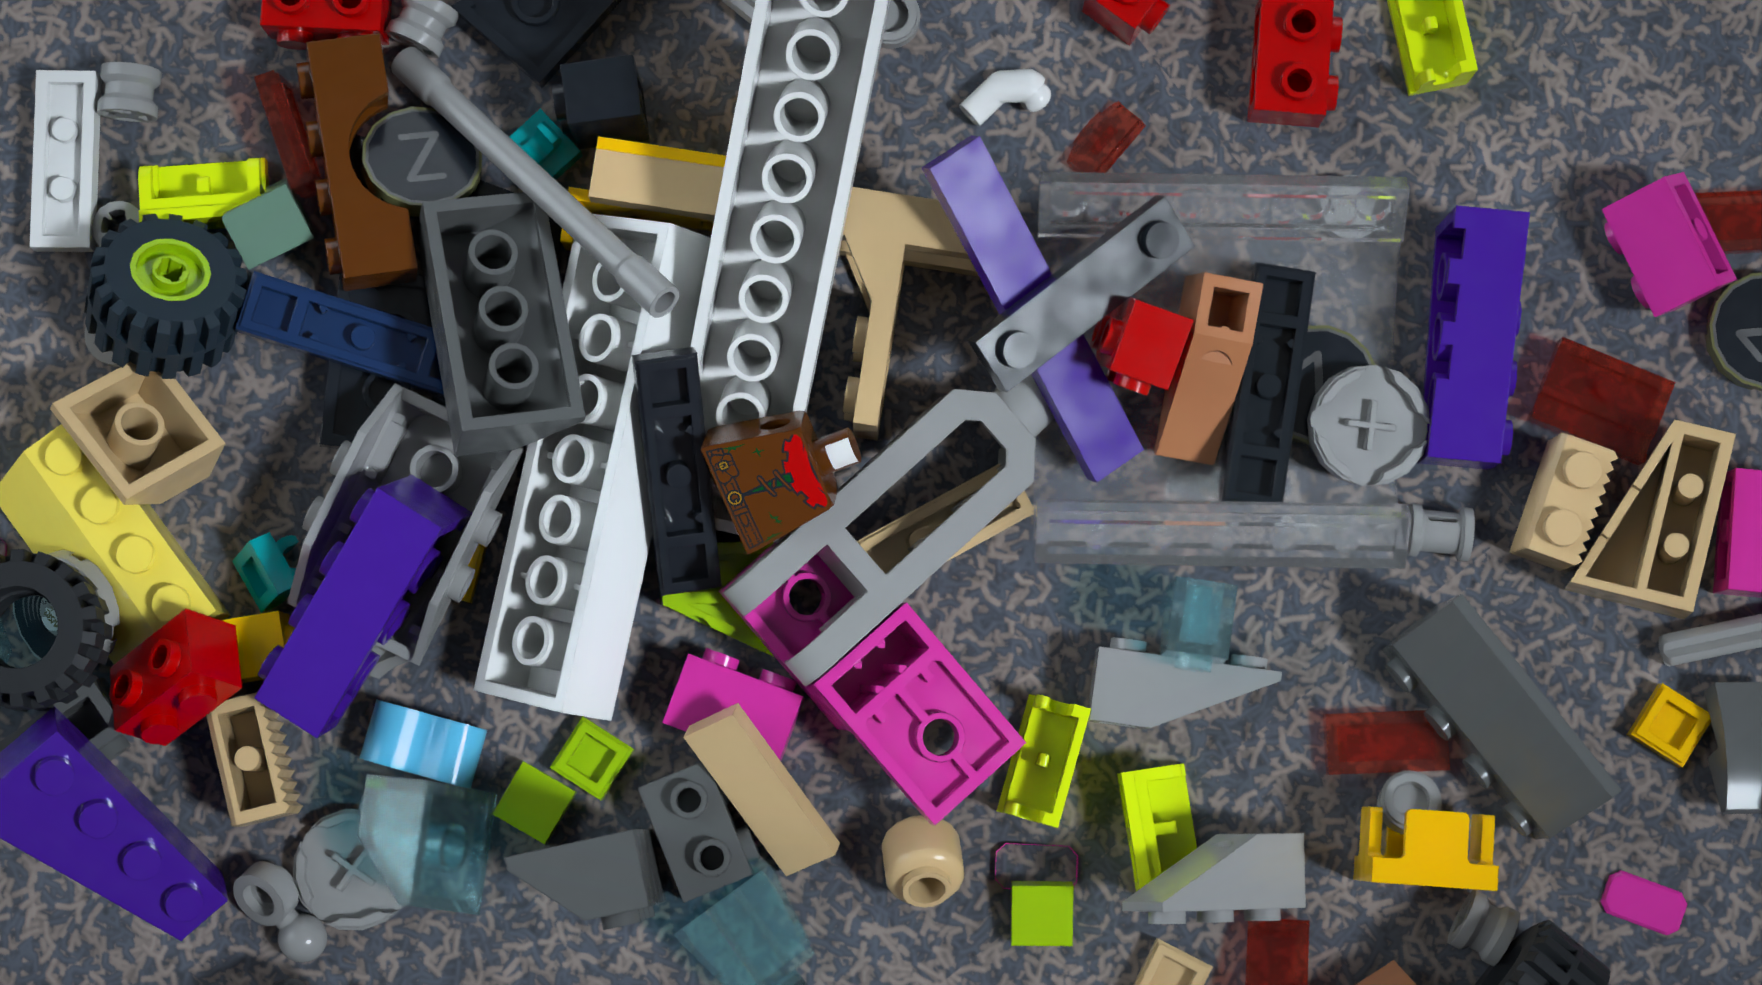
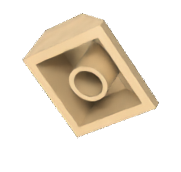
[50,362,226,505]

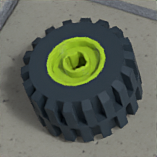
[84,214,248,379]

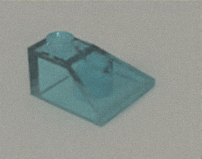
[357,774,497,915]

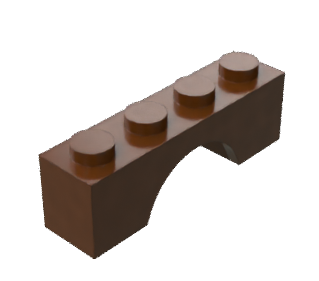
[296,33,418,291]

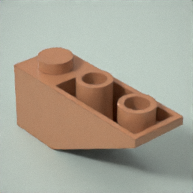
[1154,272,1263,466]

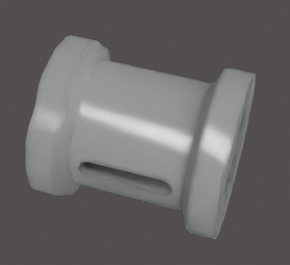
[1404,503,1475,562]

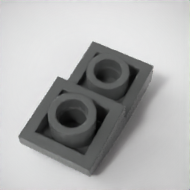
[1704,682,1762,814]

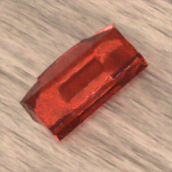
[1067,101,1146,184]

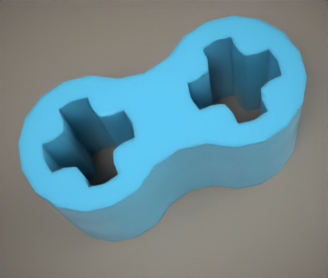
[359,699,487,789]

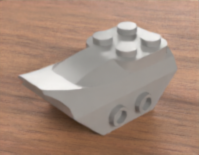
[287,383,526,679]

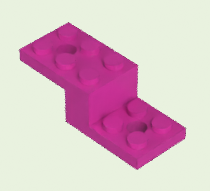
[718,534,1026,825]

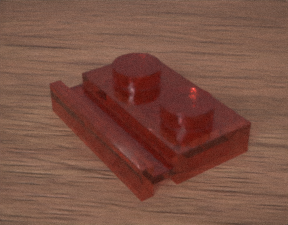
[1527,337,1676,465]

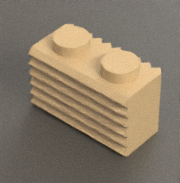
[1509,433,1618,571]
[206,692,303,827]

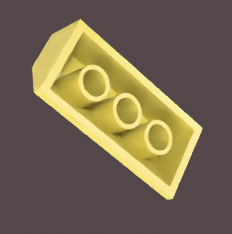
[0,424,230,664]

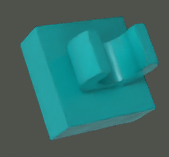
[509,108,583,180]
[232,532,299,613]

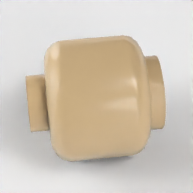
[882,815,964,908]

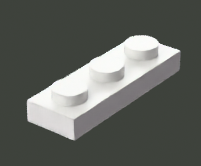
[30,70,102,252]

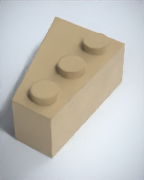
[1564,420,1736,619]

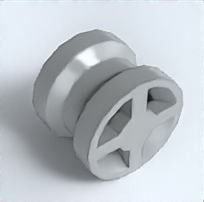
[385,0,460,59]
[96,62,162,123]
[1447,889,1520,966]

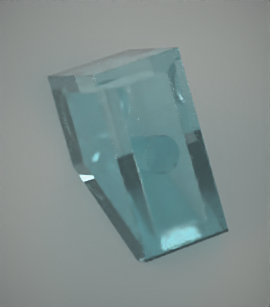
[1160,576,1238,673]

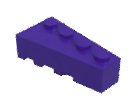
[1418,205,1530,470]
[254,475,472,738]
[0,706,228,941]

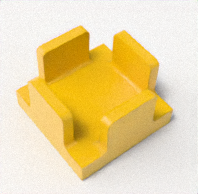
[1353,806,1499,891]

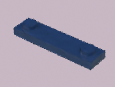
[236,271,444,397]

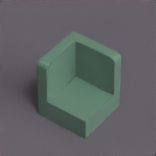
[222,177,315,270]

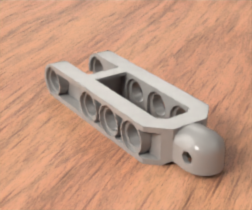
[723,374,1054,687]

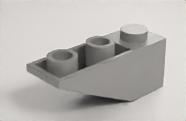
[1088,637,1282,730]
[1122,833,1306,924]

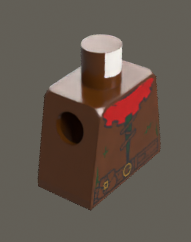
[701,411,861,554]

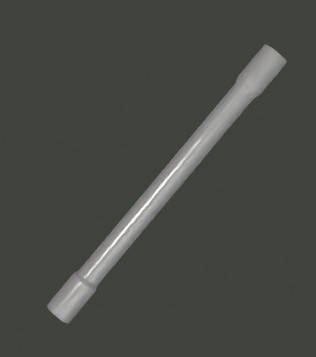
[391,47,680,318]

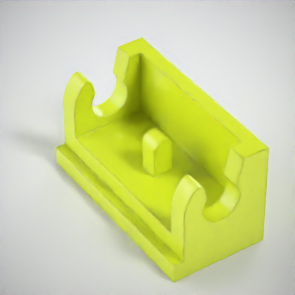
[1387,0,1478,96]
[138,158,269,229]
[996,694,1091,828]
[1117,763,1197,891]

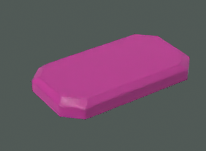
[1600,870,1687,936]

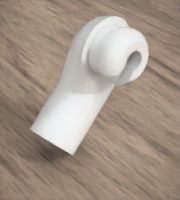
[959,69,1051,127]

